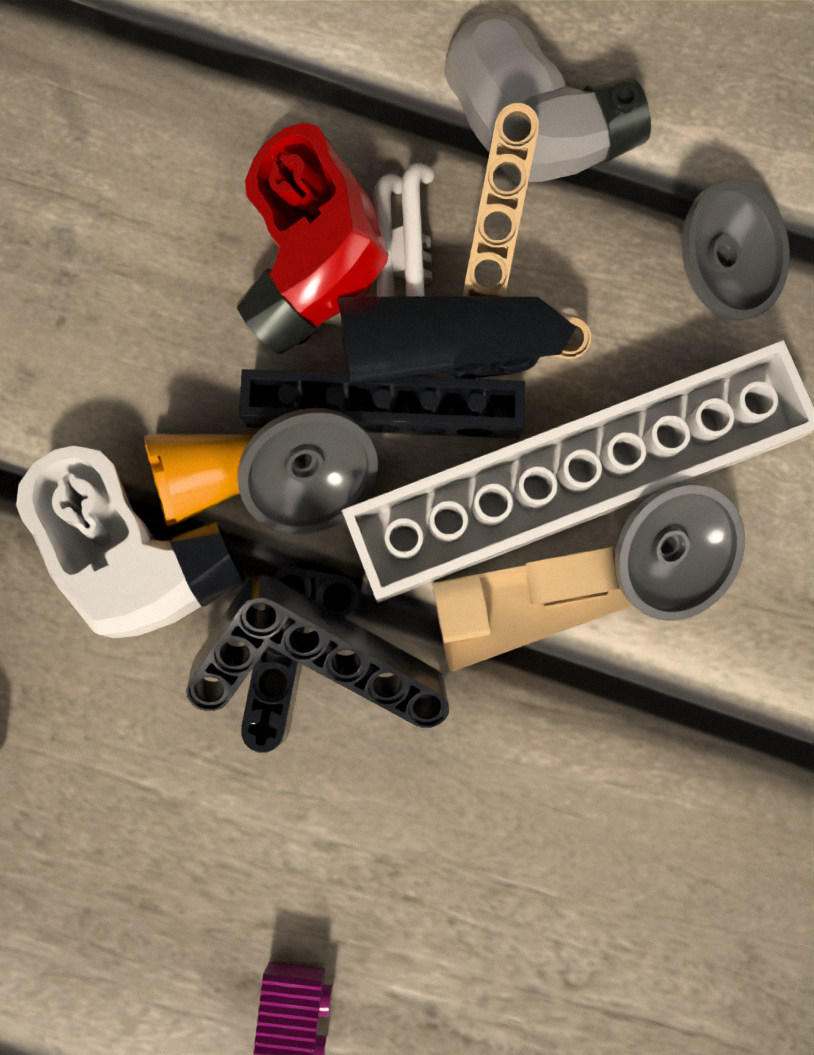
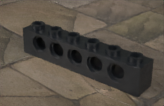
[239,369,525,439]

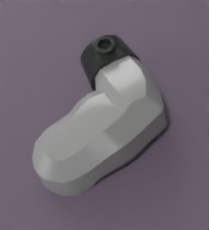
[444,12,651,182]

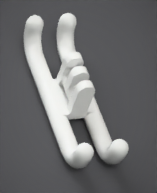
[373,162,435,297]

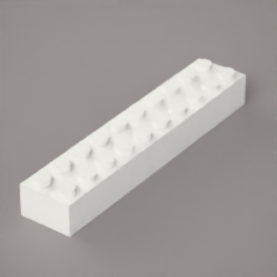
[342,340,814,603]

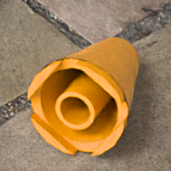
[144,434,255,527]

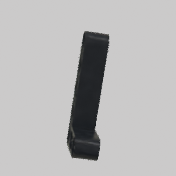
[186,576,449,728]

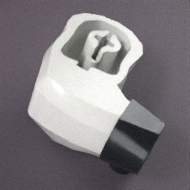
[16,445,245,639]

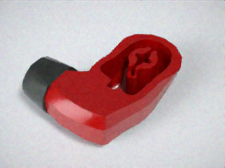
[237,122,389,354]

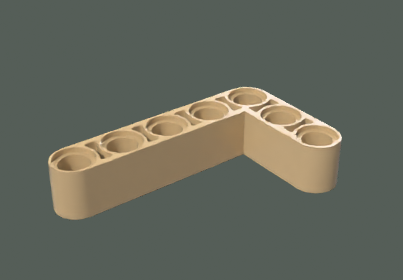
[462,103,591,359]

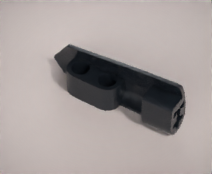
[337,296,576,385]

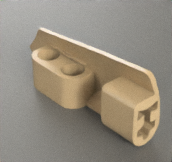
[432,546,632,671]

